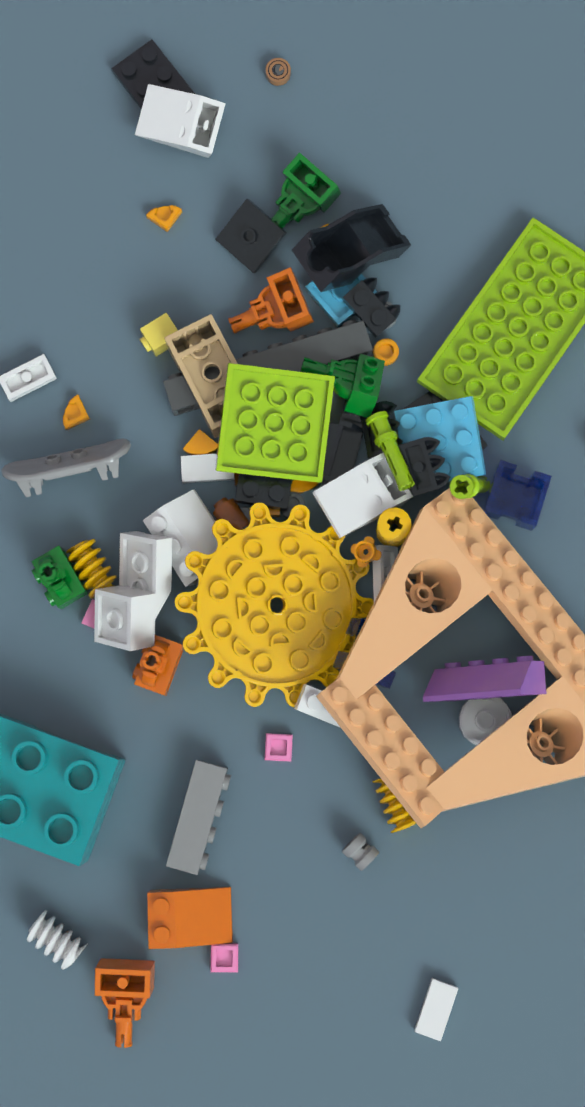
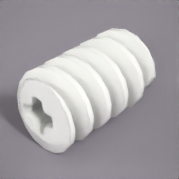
[27,910,88,970]

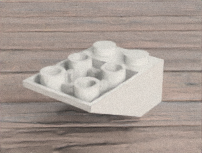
[135,84,226,158]
[313,453,413,538]

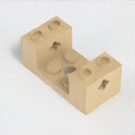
[164,314,238,439]

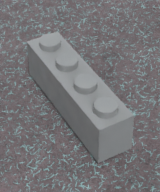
[166,760,231,875]

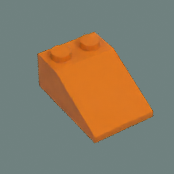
[147,887,233,949]

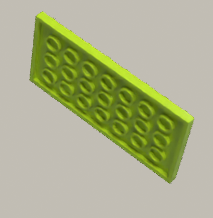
[417,218,585,441]

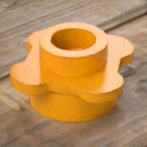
[351,536,382,568]

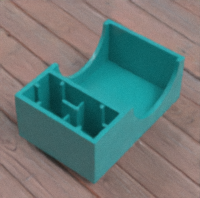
[0,713,126,866]

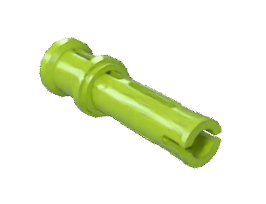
[365,411,415,491]
[450,474,490,499]

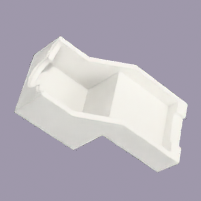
[94,531,172,651]

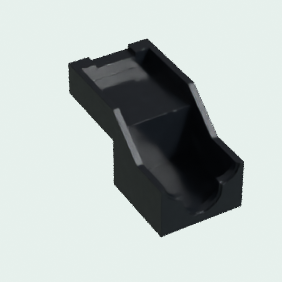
[292,204,411,292]

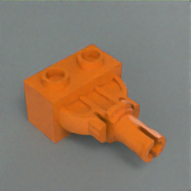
[228,267,314,334]
[132,635,184,696]
[94,958,155,1048]

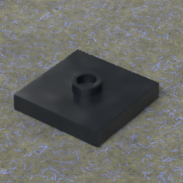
[215,199,287,273]

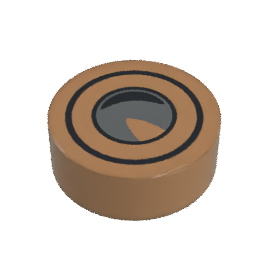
[266,58,291,86]

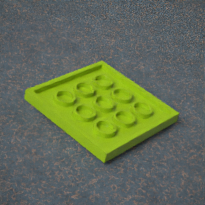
[215,363,335,483]

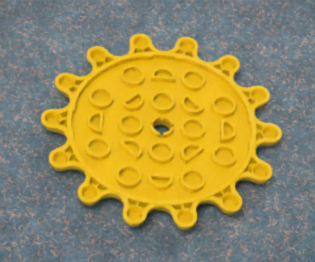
[174,503,374,707]

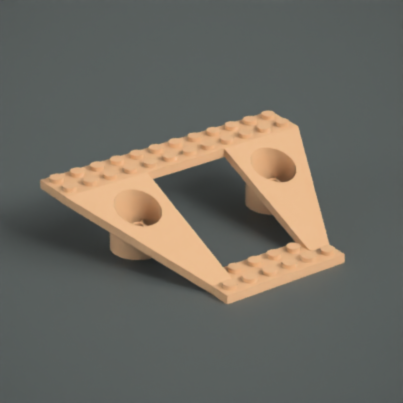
[316,488,585,828]

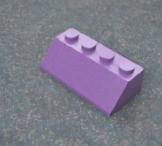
[423,656,546,702]

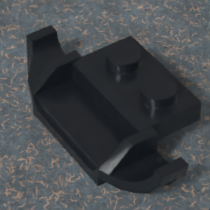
[321,400,363,487]

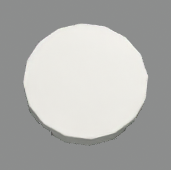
[459,698,512,745]

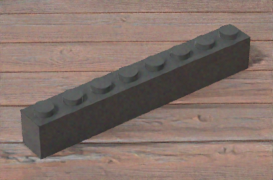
[163,320,373,416]

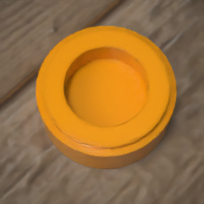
[373,338,399,366]

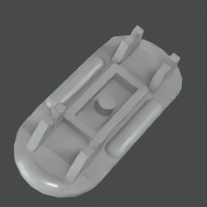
[1,438,131,497]

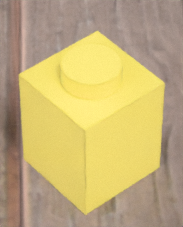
[139,313,178,357]

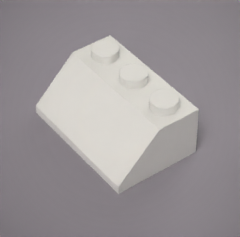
[143,489,217,587]

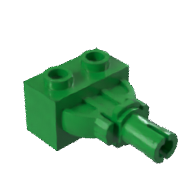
[271,152,341,229]
[300,354,385,418]
[31,545,89,609]

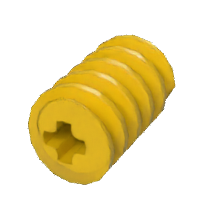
[376,507,412,547]
[66,539,117,599]
[372,778,416,833]

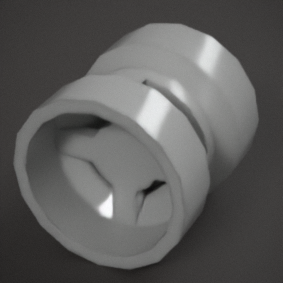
[342,833,379,871]

